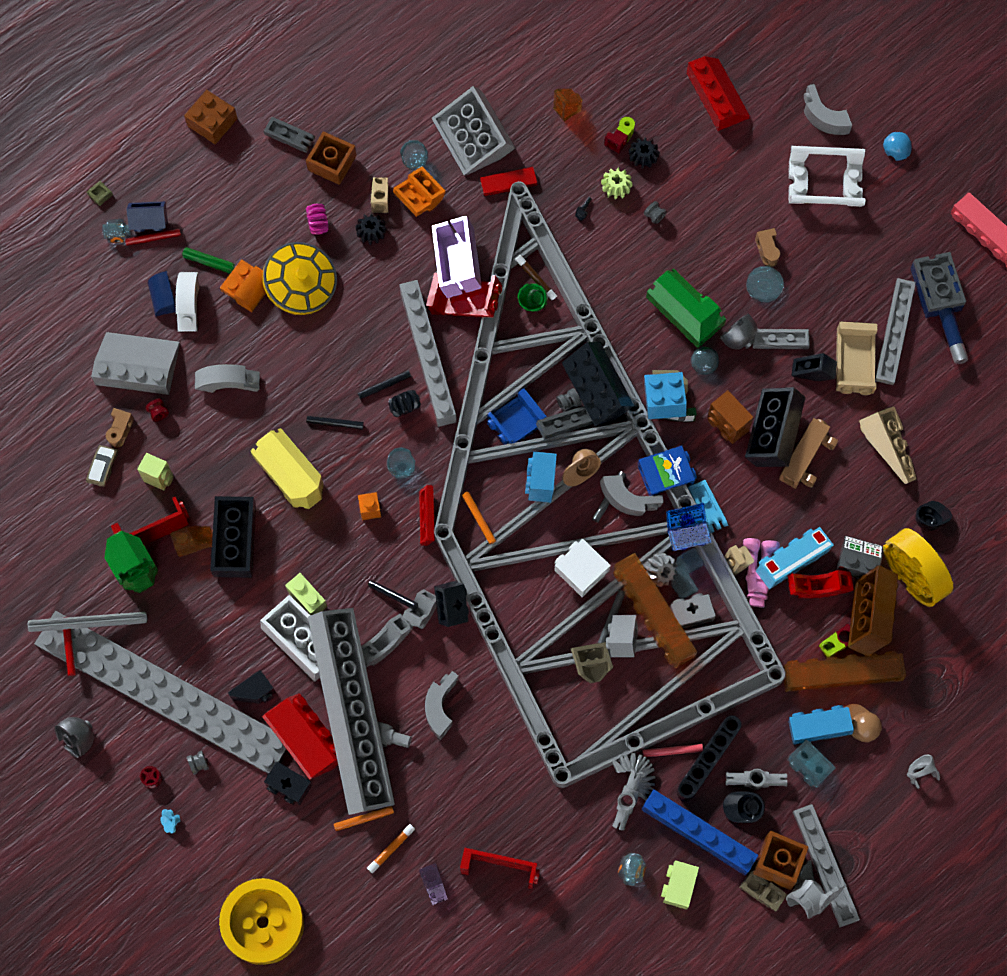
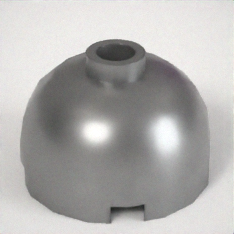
[720,313,757,349]
[54,717,93,758]

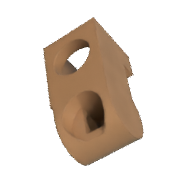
[755,228,780,267]
[106,408,134,448]

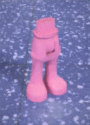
[743,538,780,608]

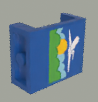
[637,446,697,496]

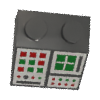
[836,536,883,579]

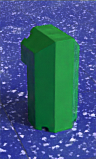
[646,269,726,348]
[104,531,158,593]

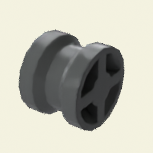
[644,201,667,225]
[187,750,209,775]

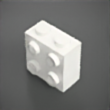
[554,539,611,597]

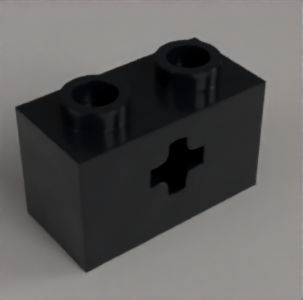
[434,581,469,627]
[264,761,313,805]

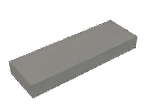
[753,329,810,349]

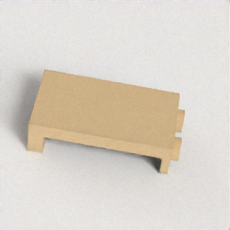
[836,322,877,395]

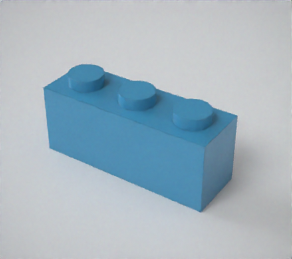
[788,705,854,745]

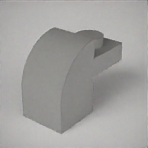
[402,589,437,629]

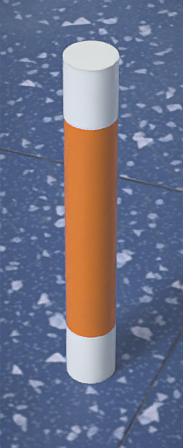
[367,824,415,874]

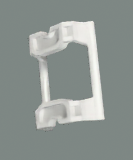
[788,146,865,207]

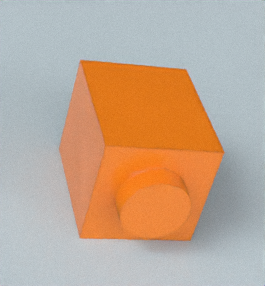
[358,492,381,520]

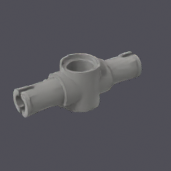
[377,722,412,748]
[612,769,644,830]
[726,769,787,790]

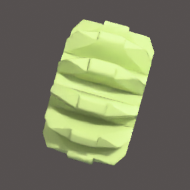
[601,167,632,200]

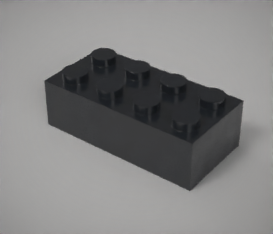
[562,342,634,427]
[745,387,806,467]
[210,496,256,578]

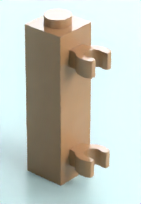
[779,418,838,489]

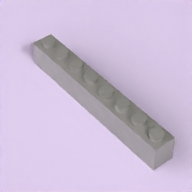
[399,280,456,427]

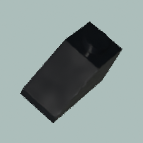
[791,353,837,382]
[228,670,276,704]

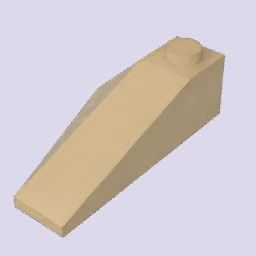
[859,407,916,484]

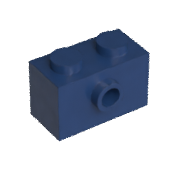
[126,201,168,232]

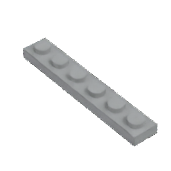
[875,278,916,385]
[793,804,860,928]

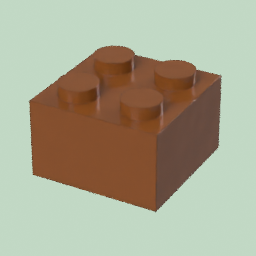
[184,89,238,145]
[306,131,357,185]
[707,390,754,444]
[752,830,808,890]

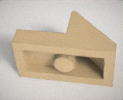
[724,545,754,576]

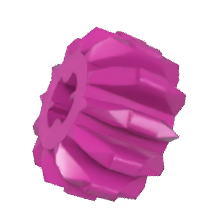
[306,203,328,235]

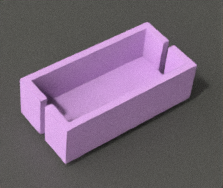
[432,216,482,298]

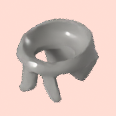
[907,755,940,789]

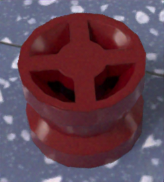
[145,398,169,422]
[140,766,162,789]

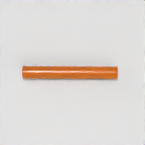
[462,492,496,545]
[334,806,394,831]

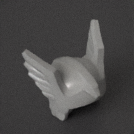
[786,860,846,919]

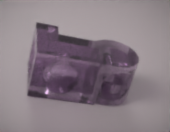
[419,863,448,905]

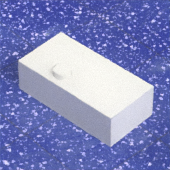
[260,595,320,682]

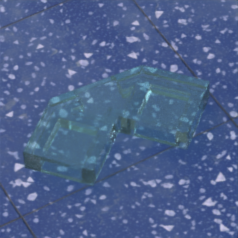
[671,548,704,599]

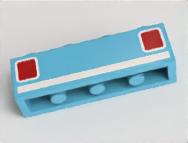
[756,527,834,590]

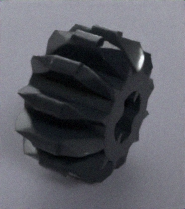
[629,137,660,169]
[355,213,387,245]
[388,390,421,417]

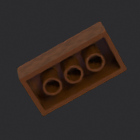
[848,565,898,656]

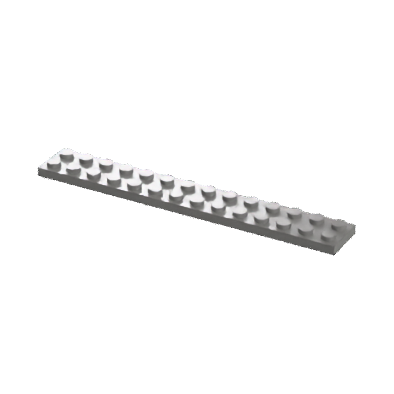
[34,611,287,774]

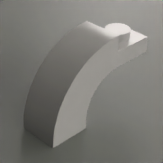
[804,84,852,135]
[195,364,260,393]
[600,475,663,516]
[361,614,413,668]
[425,671,459,740]

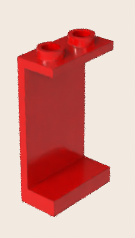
[426,273,502,318]
[111,496,189,545]
[460,848,540,889]

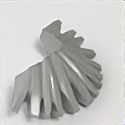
[612,753,655,800]

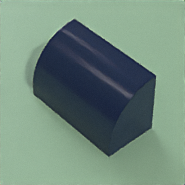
[148,271,176,317]

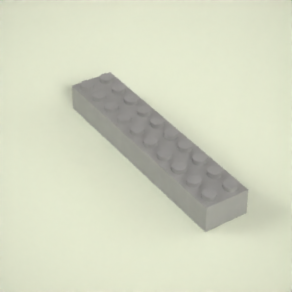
[308,608,395,815]

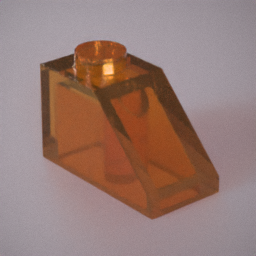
[553,89,582,121]
[170,526,213,557]

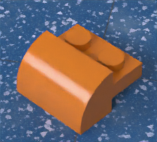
[393,166,446,217]
[220,259,266,312]

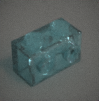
[787,739,836,788]

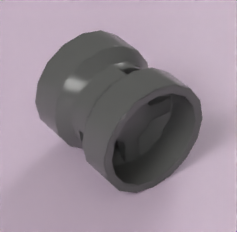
[556,388,582,412]

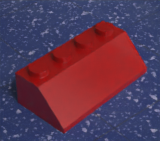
[686,56,750,131]
[262,693,338,780]

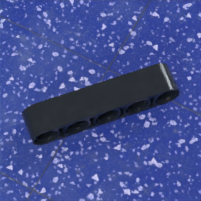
[677,716,741,801]

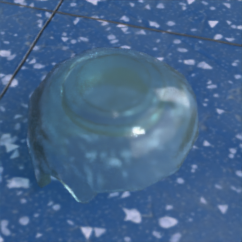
[400,140,429,170]
[691,346,719,375]
[386,447,415,479]

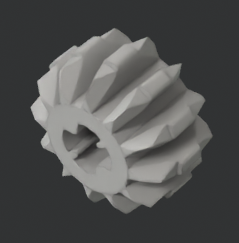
[644,553,678,587]

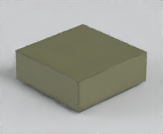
[86,181,113,206]

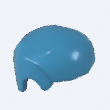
[883,132,912,161]

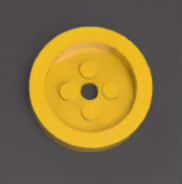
[883,528,954,607]
[219,878,304,965]

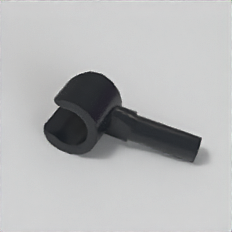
[575,197,592,221]

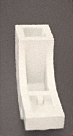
[176,272,199,332]

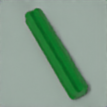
[182,247,235,273]

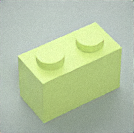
[137,453,173,490]
[285,573,327,615]
[661,860,699,910]

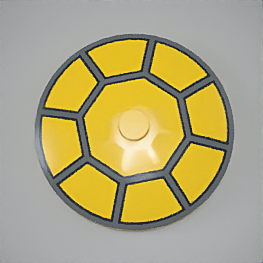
[262,242,337,315]

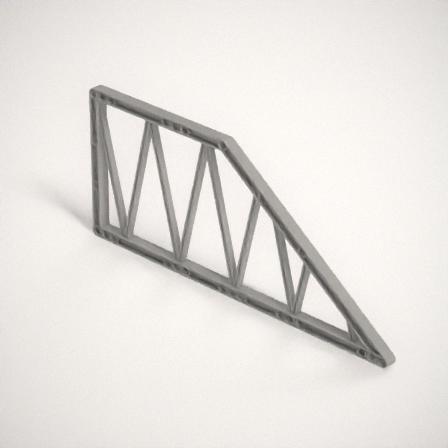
[434,181,785,788]

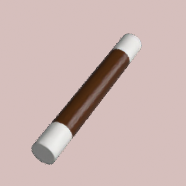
[515,255,557,301]

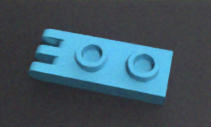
[688,480,728,533]

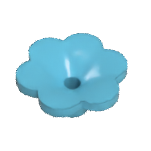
[161,809,180,833]

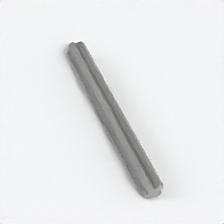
[27,612,147,632]

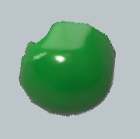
[517,284,548,312]

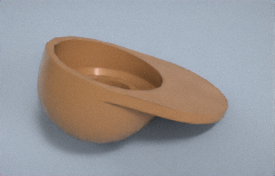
[562,449,601,486]
[844,704,882,742]

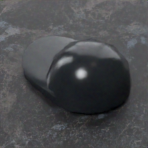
[915,501,952,531]
[723,792,766,823]

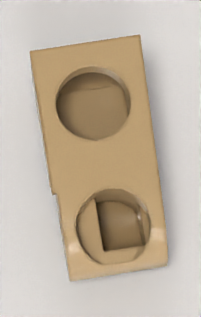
[371,177,389,213]

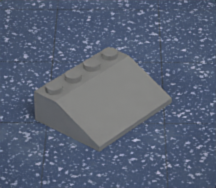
[432,86,515,176]
[91,332,180,395]

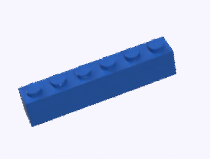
[642,789,758,876]

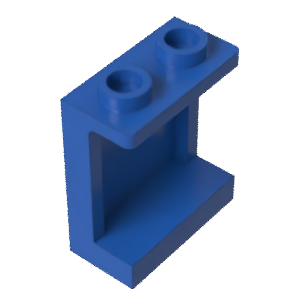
[487,388,547,445]

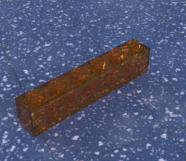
[613,553,697,668]
[783,651,906,692]

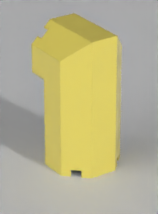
[251,428,323,509]

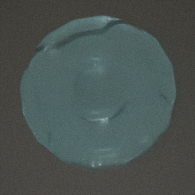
[746,266,784,302]

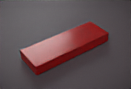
[480,167,537,196]
[419,485,434,546]

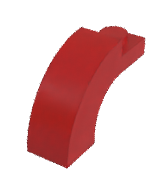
[788,570,854,599]

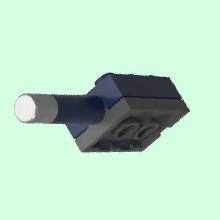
[910,252,968,364]

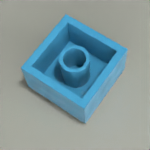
[644,372,686,420]
[525,451,557,503]

